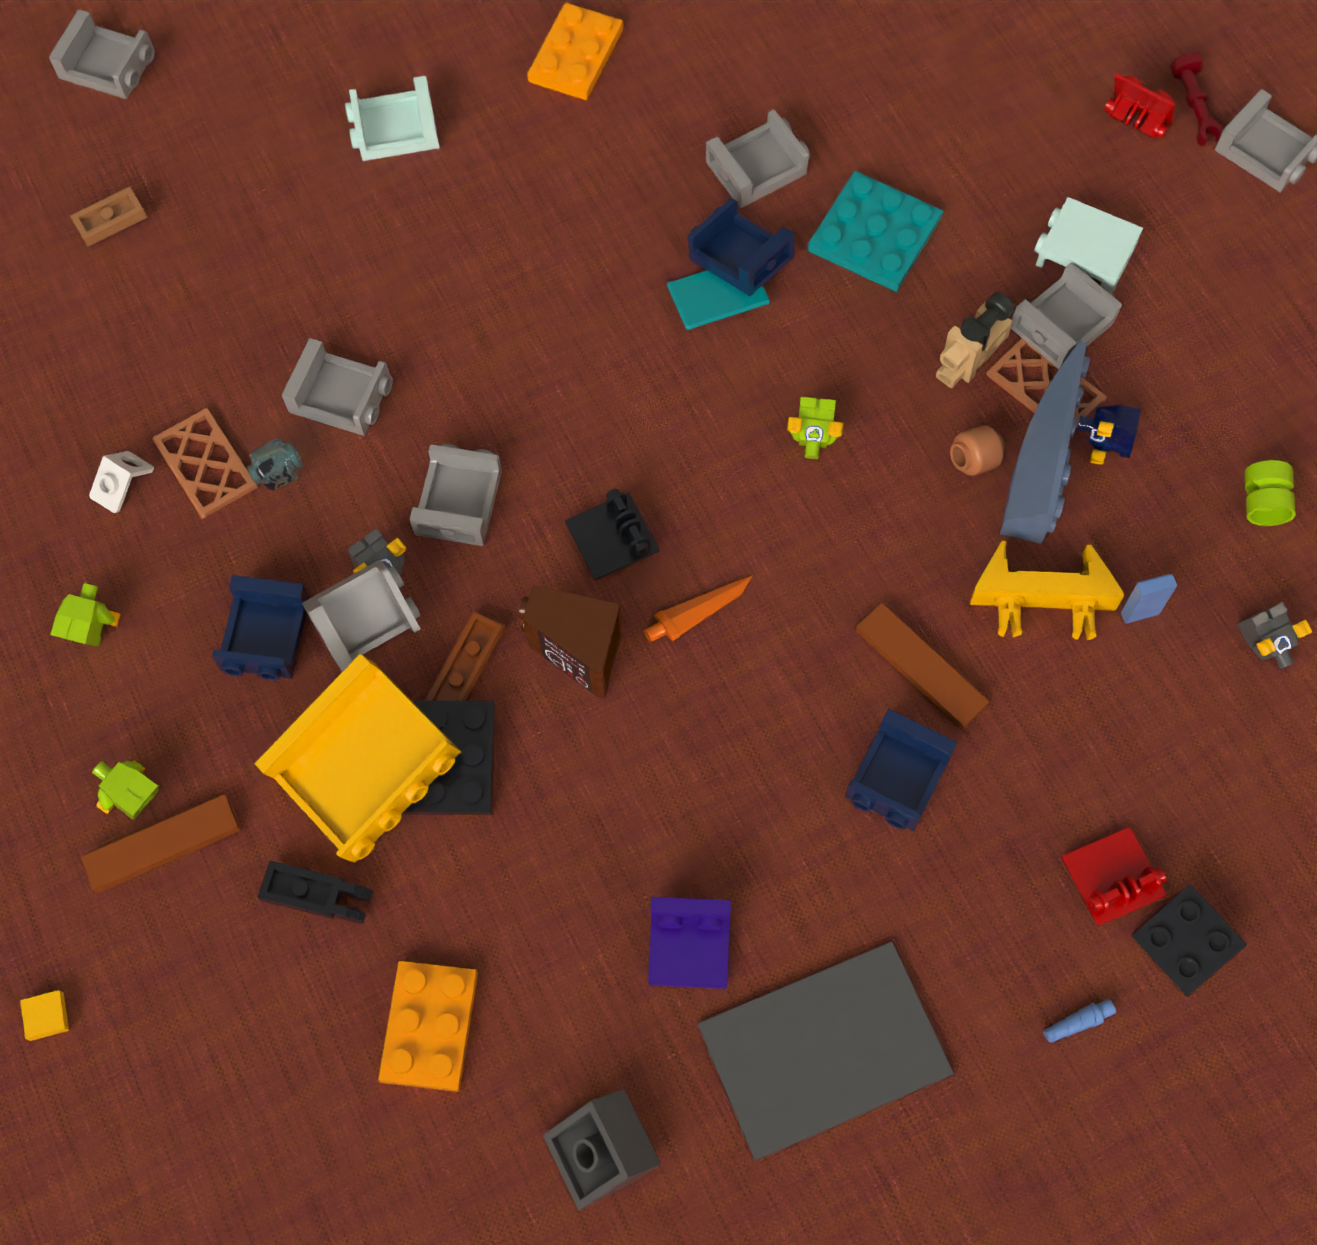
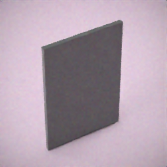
[697,942,954,1161]

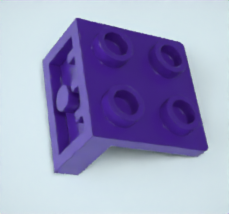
[648,897,731,989]

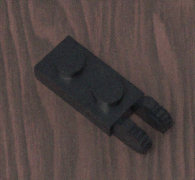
[257,861,373,924]

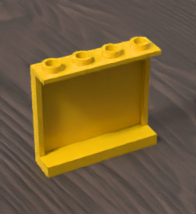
[254,653,461,863]

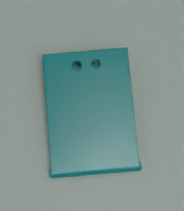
[667,270,770,330]

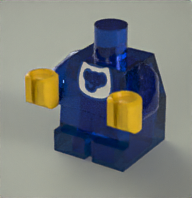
[1077,405,1141,465]

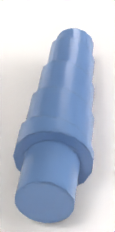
[1043,999,1116,1043]

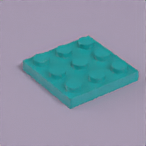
[808,171,943,292]

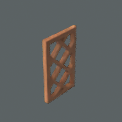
[986,338,1107,428]
[152,408,258,519]

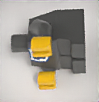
[347,529,406,590]
[1237,602,1312,669]

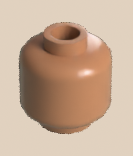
[950,425,1005,476]

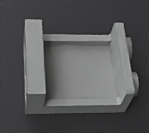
[49,9,155,99]
[1215,89,1317,193]
[706,109,810,209]
[1011,263,1122,369]
[282,338,393,436]
[410,444,502,546]
[302,560,421,672]

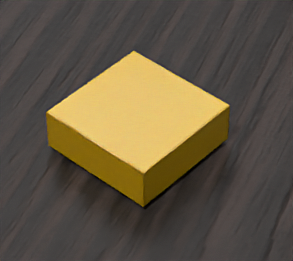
[20,990,69,1041]

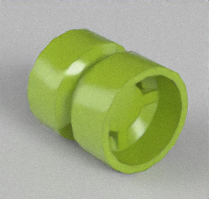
[1244,460,1296,526]

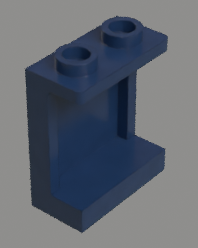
[687,198,794,296]
[212,575,310,681]
[845,709,957,831]

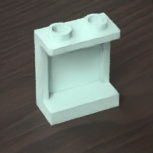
[345,76,439,161]
[1034,197,1143,294]

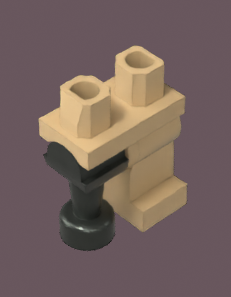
[936,292,1015,388]

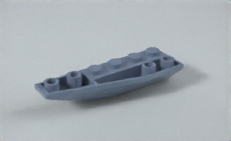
[999,341,1090,544]

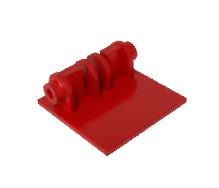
[1104,73,1176,139]
[1061,827,1167,927]

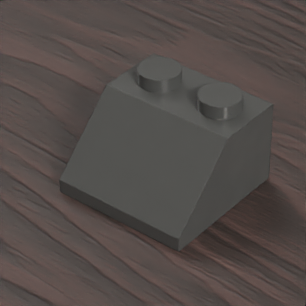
[543,1089,661,1211]

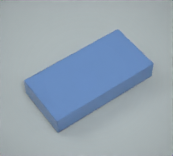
[1121,574,1177,624]

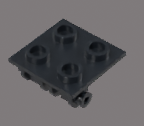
[565,489,660,580]
[1132,884,1247,997]

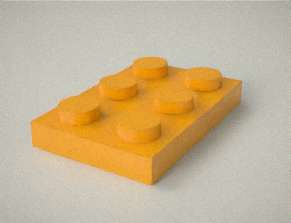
[527,2,624,100]
[378,961,478,1092]

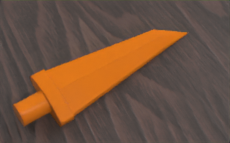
[644,575,753,643]

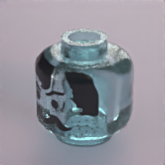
[247,438,303,491]

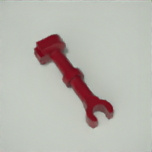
[1170,52,1224,146]

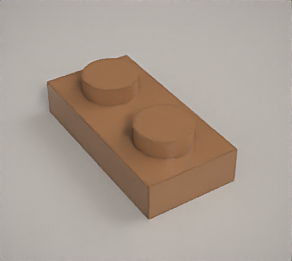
[70,187,148,247]

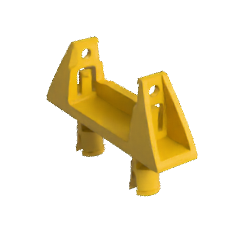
[970,541,1124,640]

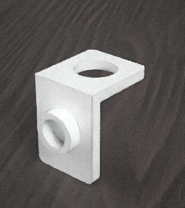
[89,451,154,513]

